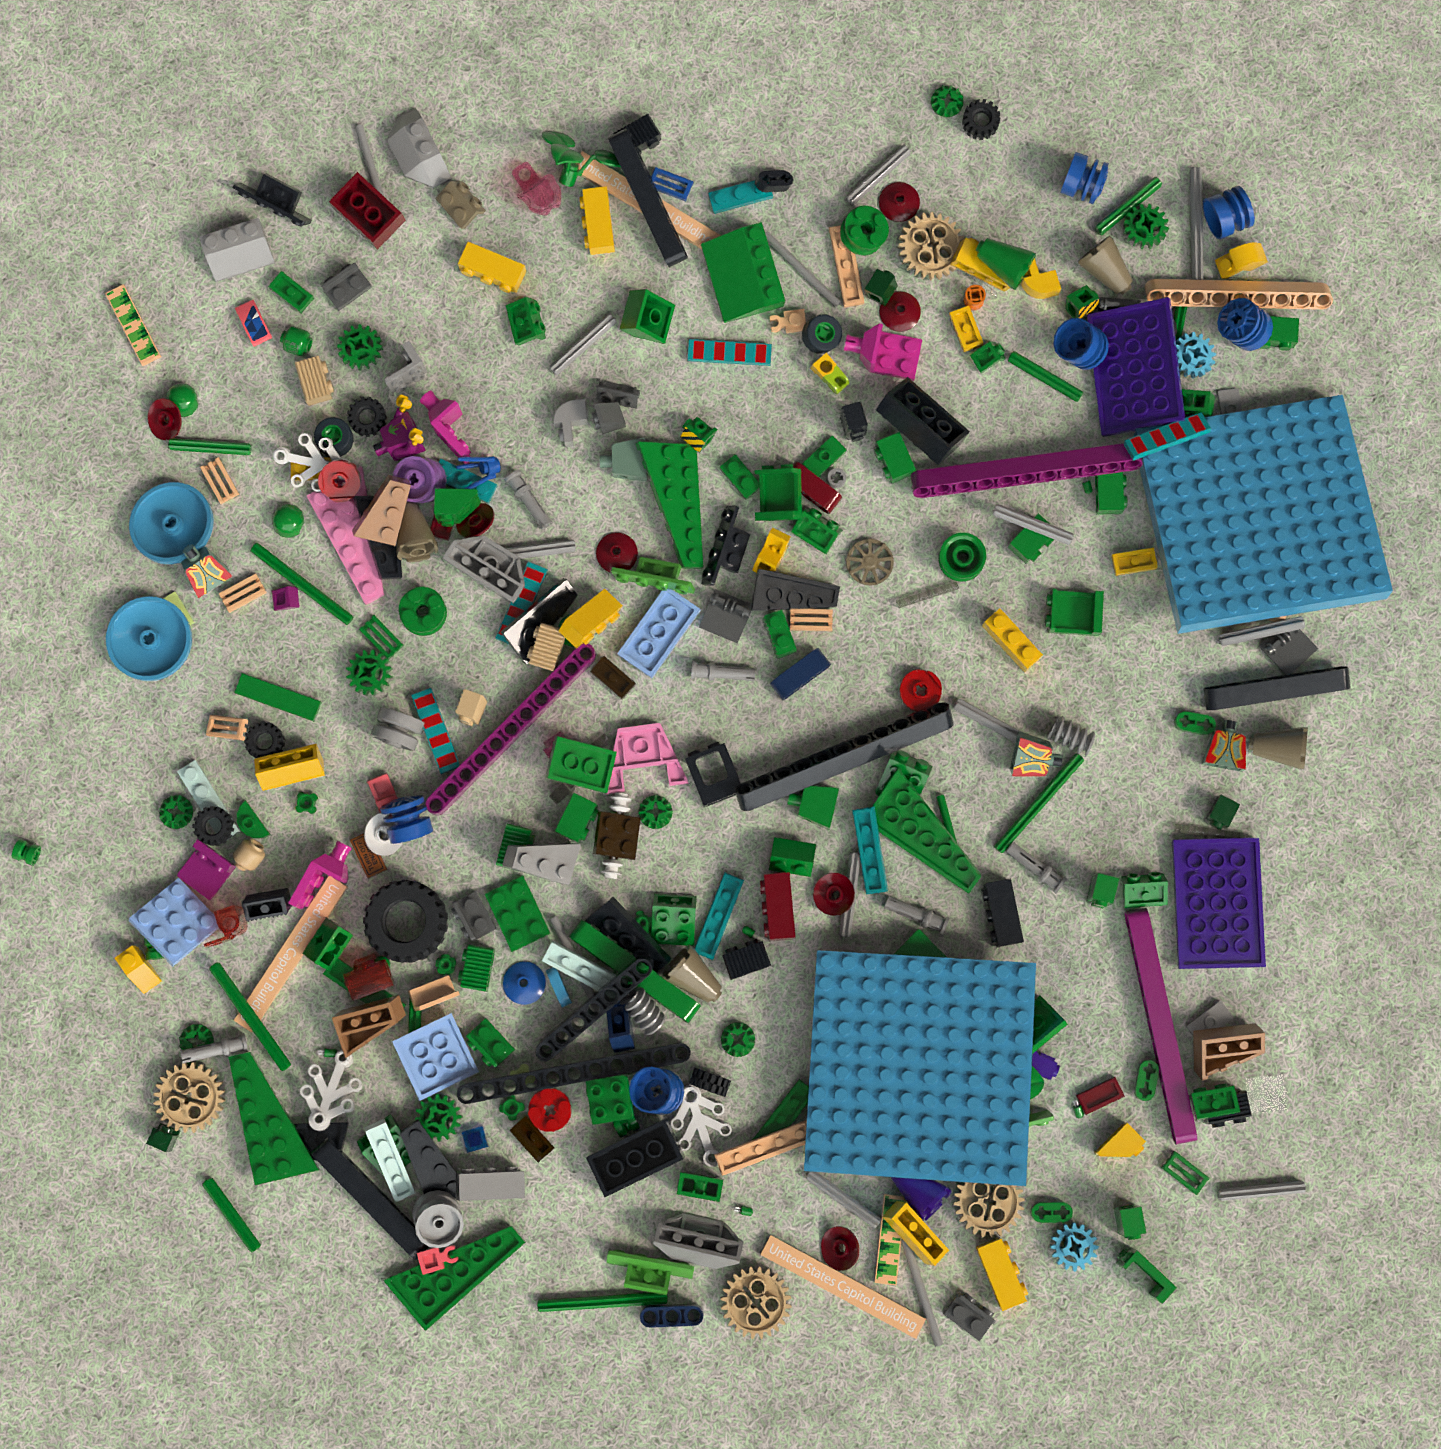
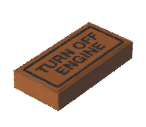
[350,833,388,879]

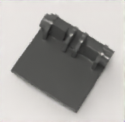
[699,589,751,644]
[1259,618,1318,675]

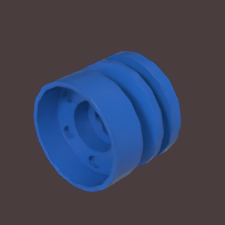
[1060,152,1109,205]
[1203,186,1255,239]
[1217,298,1273,351]
[1053,318,1109,370]
[380,795,433,844]
[629,1067,684,1115]

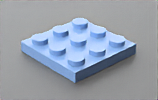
[129,878,222,967]
[392,1013,479,1101]

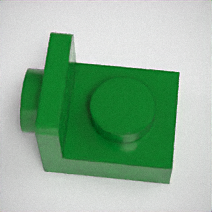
[970,341,1006,373]

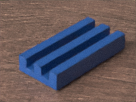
[651,167,694,202]

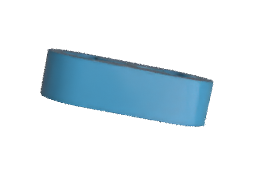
[546,967,572,1008]

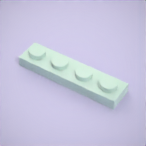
[177,760,241,840]
[542,941,629,998]
[364,1119,415,1202]

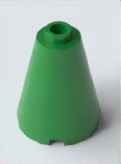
[975,238,1036,290]

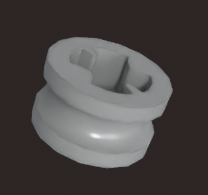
[827,468,846,489]

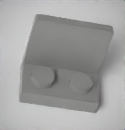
[384,341,428,394]

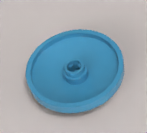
[129,482,214,564]
[106,596,192,681]

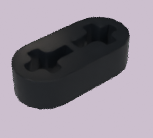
[755,170,794,192]

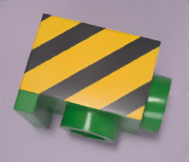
[1065,285,1099,318]
[680,417,718,453]

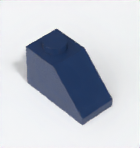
[606,1001,635,1053]

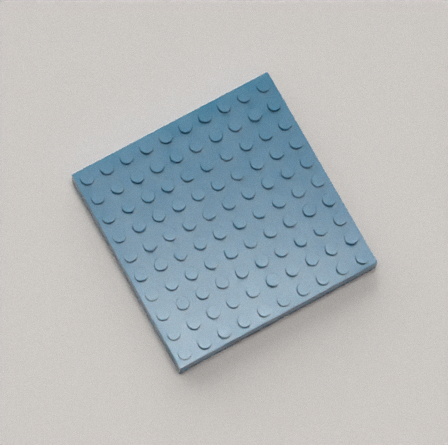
[1133,395,1393,634]
[804,950,1036,1186]

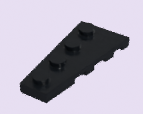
[353,496,402,580]
[750,569,840,611]
[501,578,578,665]
[585,897,672,973]
[400,1119,457,1198]
[294,1122,349,1161]

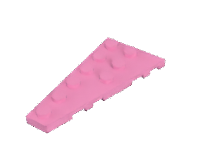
[307,466,385,605]

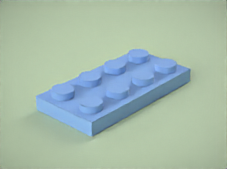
[617,589,701,679]

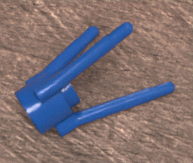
[456,456,501,489]

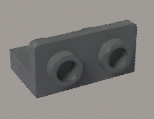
[321,262,372,311]
[451,891,496,941]
[943,1292,996,1342]

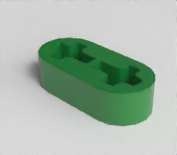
[1174,712,1216,735]
[1134,1060,1159,1101]
[1030,1202,1073,1223]

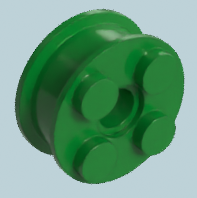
[840,205,889,256]
[938,532,987,582]
[398,587,447,636]

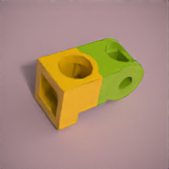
[810,352,850,394]

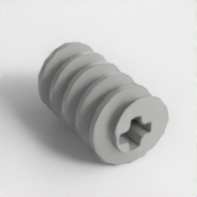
[1047,716,1095,757]
[620,987,665,1036]

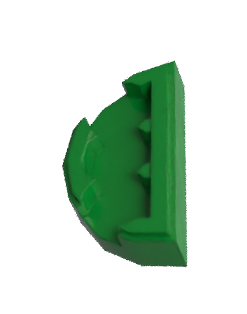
[237,800,271,839]

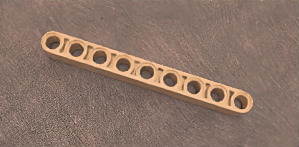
[1144,279,1333,310]

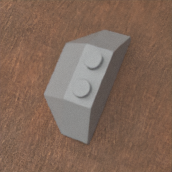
[387,108,452,188]
[443,535,525,603]
[653,1213,744,1269]

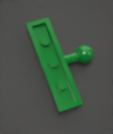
[323,956,406,1008]

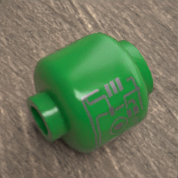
[280,326,313,356]

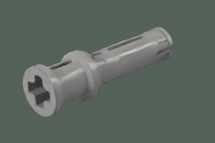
[504,470,553,530]
[691,660,755,681]
[1006,842,1067,894]
[884,896,950,936]
[180,1033,248,1064]

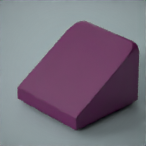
[272,586,300,611]

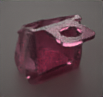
[512,162,561,216]

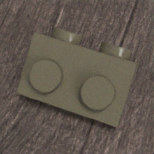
[435,181,486,229]

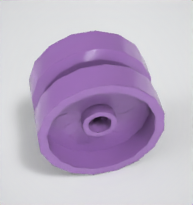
[393,456,447,503]

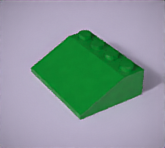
[701,222,785,323]

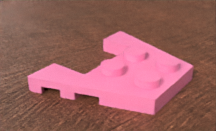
[606,723,688,795]

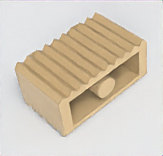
[295,356,334,406]
[527,623,565,671]
[455,689,488,727]

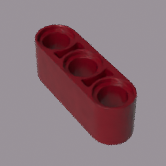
[793,461,842,514]

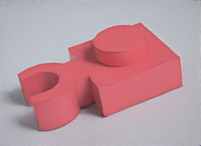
[417,1245,458,1275]

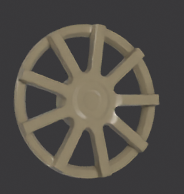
[846,538,894,586]

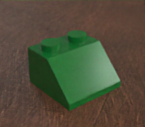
[619,289,675,344]
[434,489,481,527]

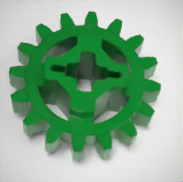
[1123,203,1169,249]
[337,324,383,371]
[346,650,393,696]
[415,1094,463,1142]

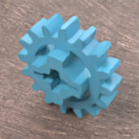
[1176,332,1216,379]
[1050,1222,1099,1272]

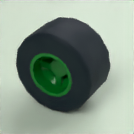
[802,314,842,354]
[314,417,354,457]

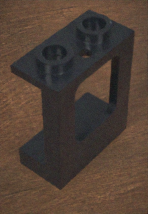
[685,742,741,808]

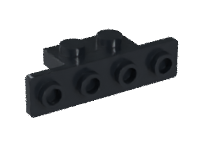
[232,173,312,227]
[701,505,750,586]

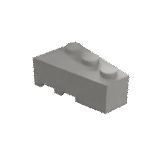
[502,843,581,885]

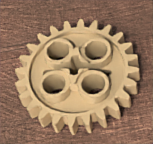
[897,212,964,281]
[153,1062,226,1133]
[953,1182,1025,1238]
[721,1266,792,1339]

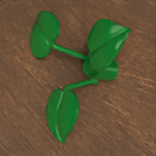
[542,131,621,187]

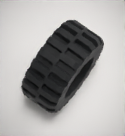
[363,880,448,963]

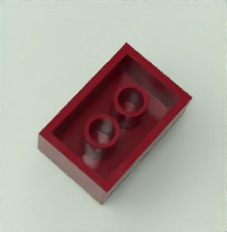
[329,172,406,250]
[760,872,796,942]

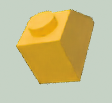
[115,945,162,994]
[1094,1122,1146,1157]

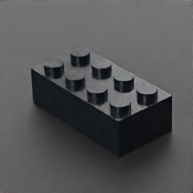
[876,377,970,465]
[586,1118,685,1198]

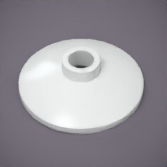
[364,813,402,856]

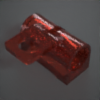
[204,905,248,948]
[343,953,394,1001]

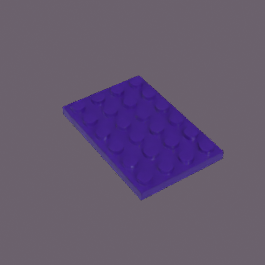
[1087,297,1185,437]
[1172,838,1266,969]

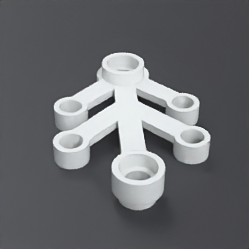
[273,433,350,492]
[300,1050,363,1131]
[671,1085,732,1167]

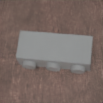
[456,1167,525,1201]

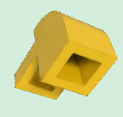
[1215,242,1268,279]
[1021,258,1061,299]
[752,527,791,573]

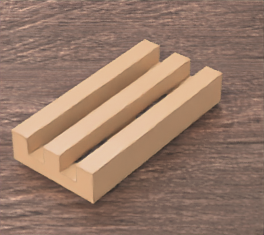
[200,457,239,504]
[219,574,267,613]
[790,609,833,632]
[206,715,248,741]

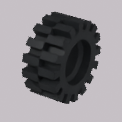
[962,99,1001,140]
[347,397,387,437]
[244,721,285,758]
[192,806,234,846]
[689,1067,731,1097]

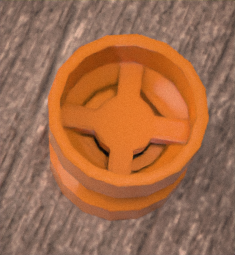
[963,285,986,311]

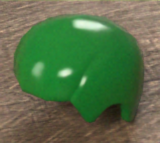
[166,383,198,417]
[272,503,304,538]

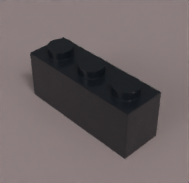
[981,878,1024,948]

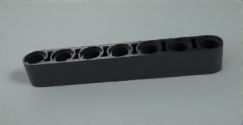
[608,128,688,268]
[1203,666,1351,710]
[535,954,654,1061]
[311,1137,429,1260]

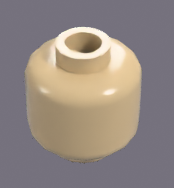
[233,839,265,871]

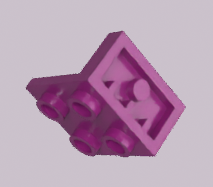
[177,839,236,900]

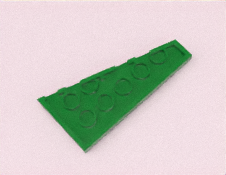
[635,442,704,569]
[872,768,982,894]
[228,1052,320,1186]
[383,1226,526,1331]

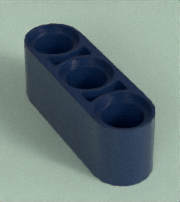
[770,648,831,701]
[640,1304,704,1328]

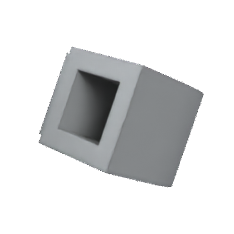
[554,399,588,447]

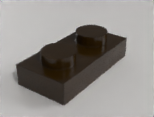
[590,656,636,700]
[509,1116,555,1163]

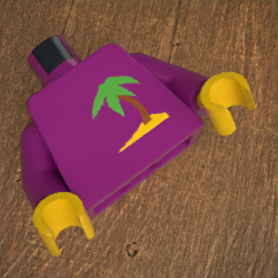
[373,395,426,461]

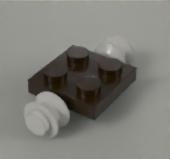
[593,793,641,879]

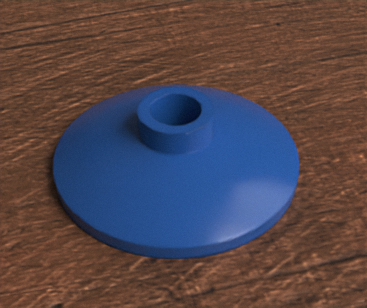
[503,962,546,1005]

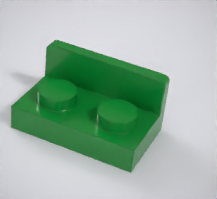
[505,297,546,346]
[791,508,843,554]
[1121,872,1168,908]
[466,1018,516,1068]
[1189,1083,1240,1120]

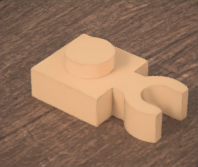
[770,309,806,333]

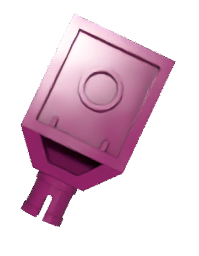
[844,323,923,381]
[420,390,471,464]
[288,840,352,910]

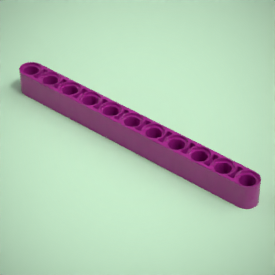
[911,443,1143,498]
[425,643,596,816]
[1124,907,1197,1145]

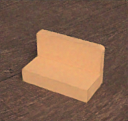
[408,975,460,1011]

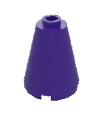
[891,1177,952,1221]

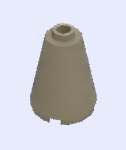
[1078,235,1133,295]
[396,501,439,562]
[1249,727,1308,770]
[662,944,722,1003]

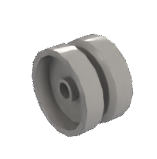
[370,707,425,751]
[412,1190,464,1248]

